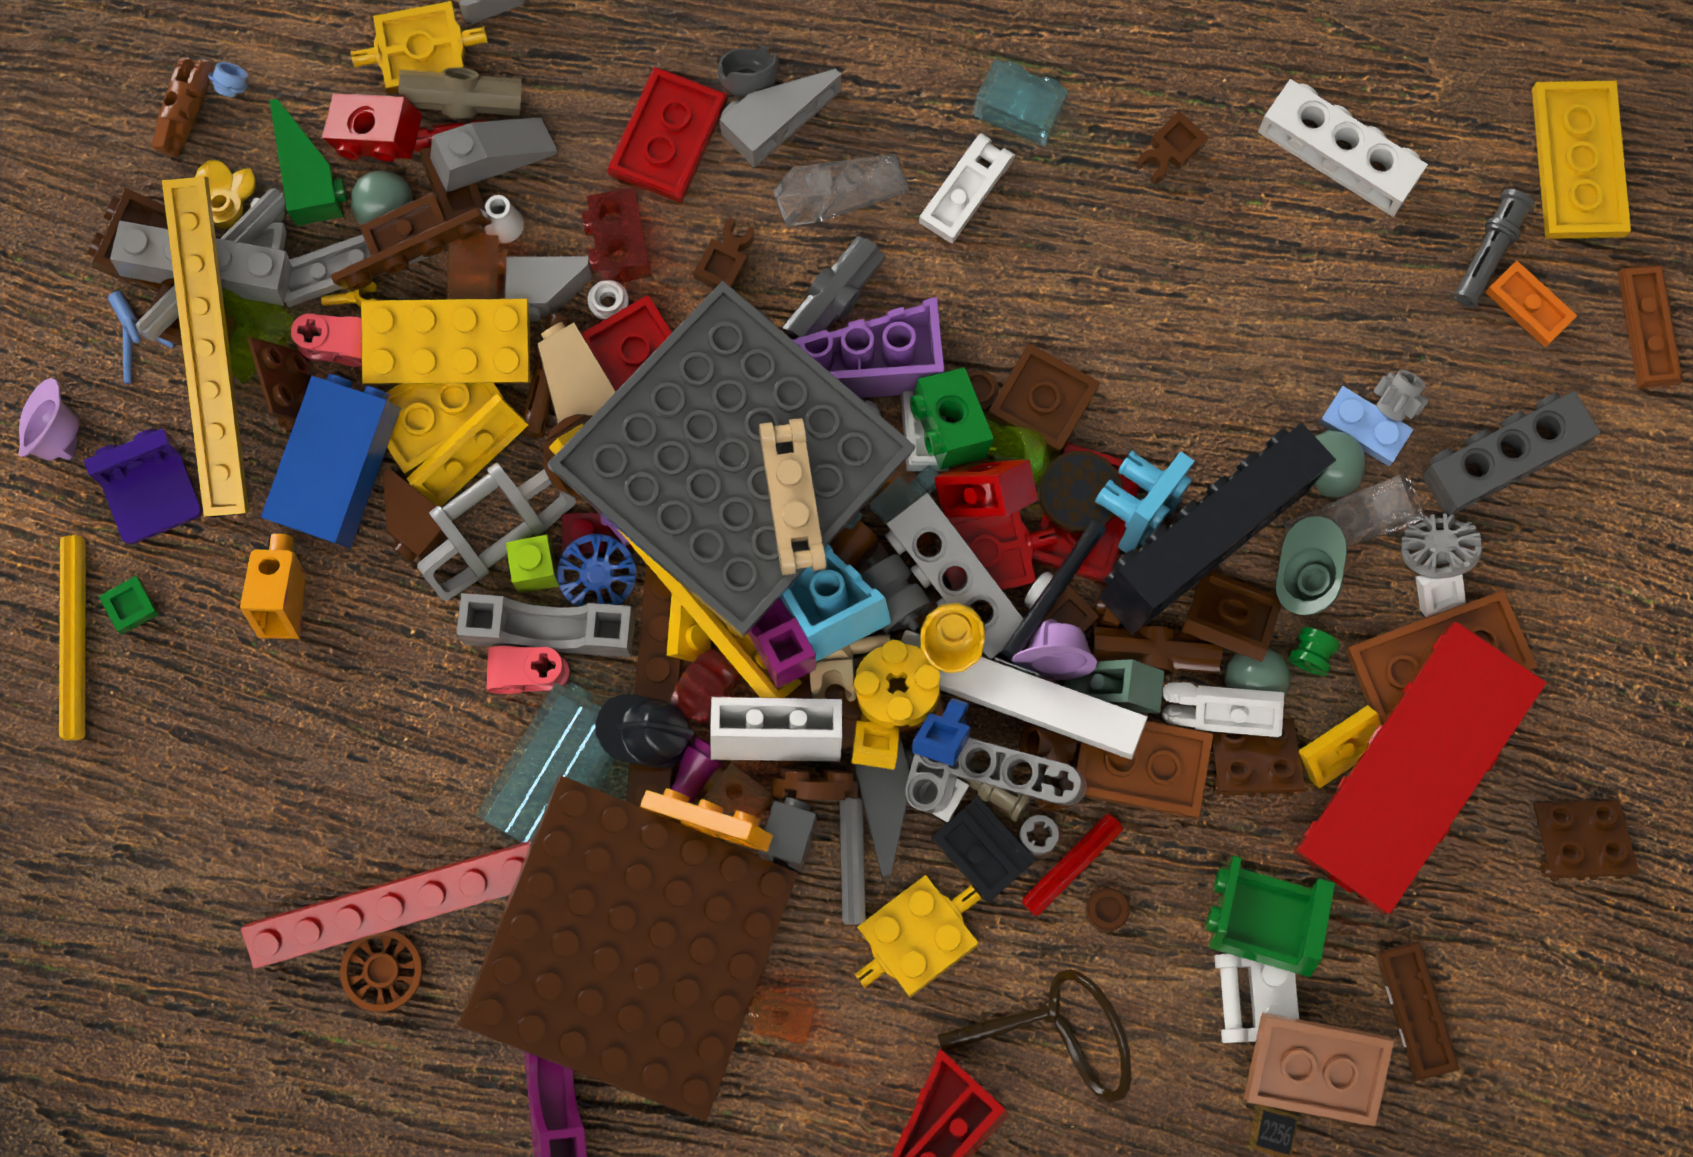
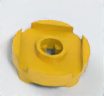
[854,640,941,729]

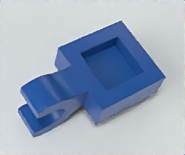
[912,698,970,766]

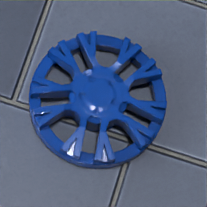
[557,534,636,607]

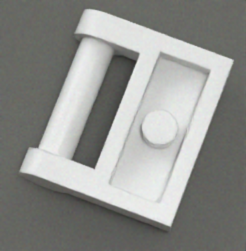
[1214,954,1299,1043]

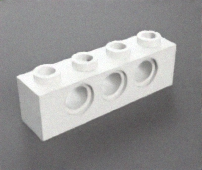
[1258,79,1428,217]

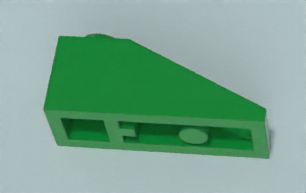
[269,98,348,226]

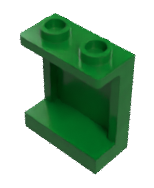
[1205,855,1335,977]

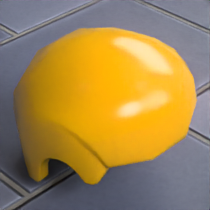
[920,603,986,673]

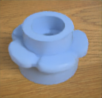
[208,62,248,97]

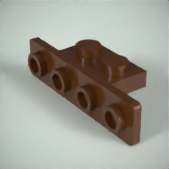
[330,192,492,291]

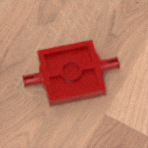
[914,510,1057,591]

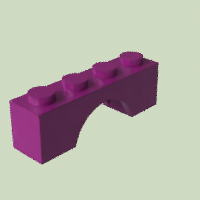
[748,598,816,688]
[524,1052,587,1157]

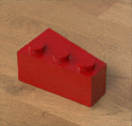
[891,1049,1009,1157]

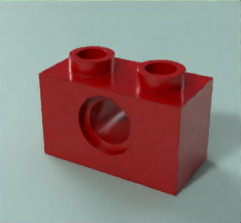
[322,93,422,162]
[934,460,1038,517]

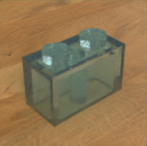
[973,59,1069,147]

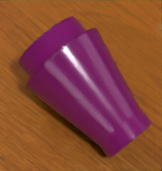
[671,736,724,803]

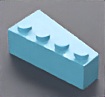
[780,545,891,661]

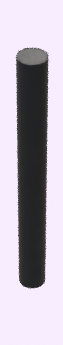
[1002,521,1106,660]

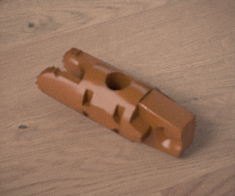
[152,57,214,158]

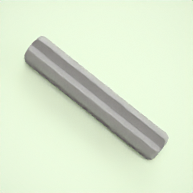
[839,797,866,925]

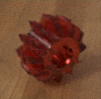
[671,649,740,724]

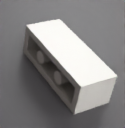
[710,697,842,762]

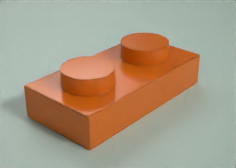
[1485,261,1577,348]

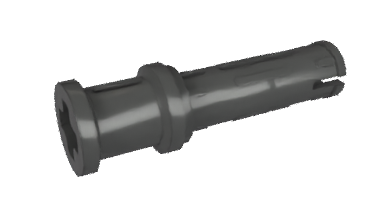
[1453,189,1536,308]

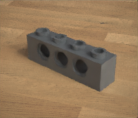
[1422,390,1601,517]

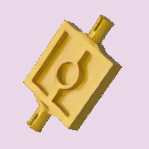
[351,1,488,95]
[854,875,982,998]

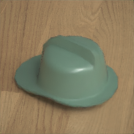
[1276,516,1347,616]

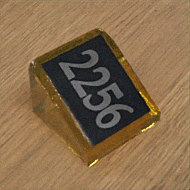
[1246,1105,1299,1157]

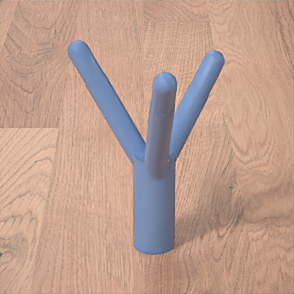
[108,291,175,384]

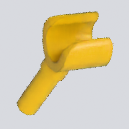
[321,282,377,309]

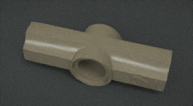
[398,67,522,118]

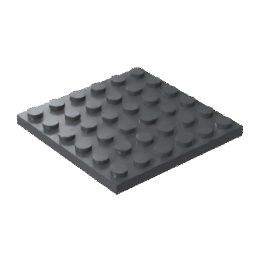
[547,280,916,638]

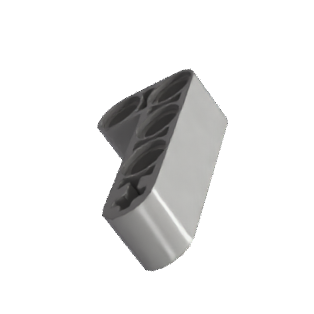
[905,738,1087,813]

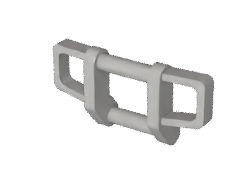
[417,462,576,601]

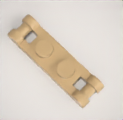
[759,418,826,576]

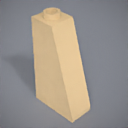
[538,322,616,423]

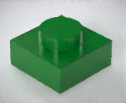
[99,576,159,635]

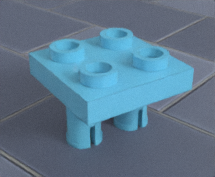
[1095,450,1194,553]

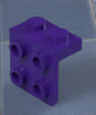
[83,428,202,545]

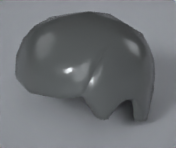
[717,46,778,98]

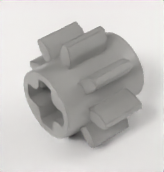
[1373,370,1429,421]

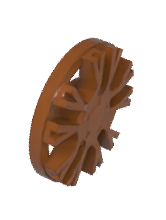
[340,930,423,1012]

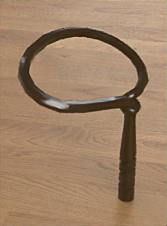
[937,969,1132,1102]

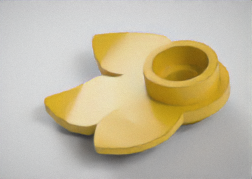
[195,160,256,229]

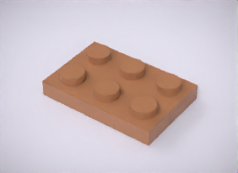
[1244,1012,1394,1127]

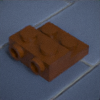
[87,188,168,293]

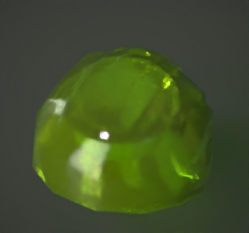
[987,421,1050,484]

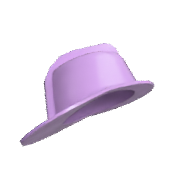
[19,378,80,461]
[1012,619,1097,680]

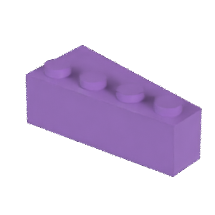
[793,297,944,398]

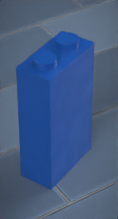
[261,374,401,549]

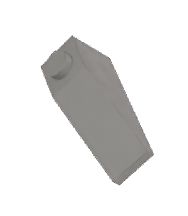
[720,69,841,168]
[430,117,558,193]

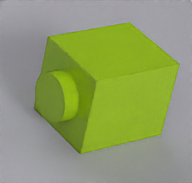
[505,535,559,594]

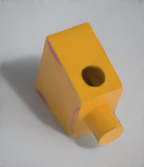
[240,534,305,639]

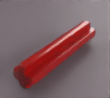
[1022,814,1123,916]

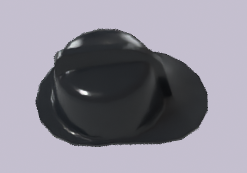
[595,694,694,768]

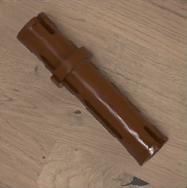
[521,314,573,439]

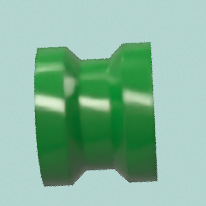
[1288,627,1341,676]

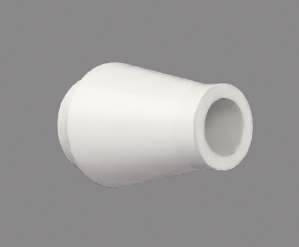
[484,195,524,243]

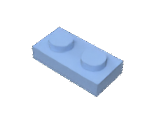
[1319,386,1414,466]

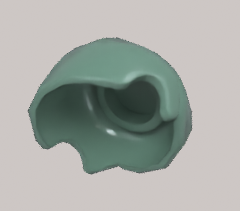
[351,170,413,225]
[1315,430,1366,497]
[1224,648,1291,697]

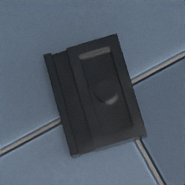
[931,796,1036,904]

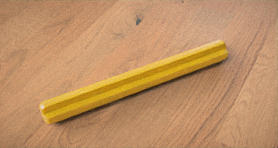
[59,535,86,741]

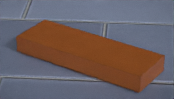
[1618,265,1683,389]

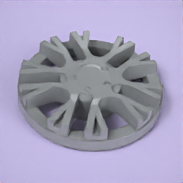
[1401,514,1482,578]

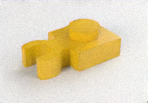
[851,712,899,770]

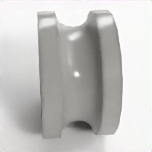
[1019,815,1059,856]

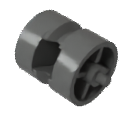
[861,554,932,634]

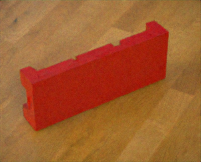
[1293,621,1547,915]

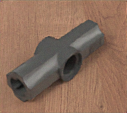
[782,236,885,340]

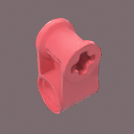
[291,313,362,367]
[486,646,571,694]

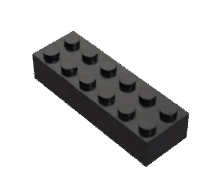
[1099,423,1336,636]

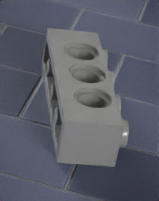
[885,492,1023,659]

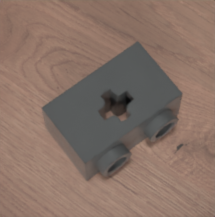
[758,798,817,873]

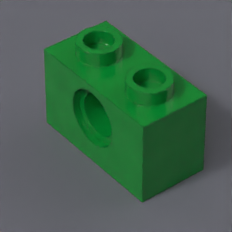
[910,367,994,470]

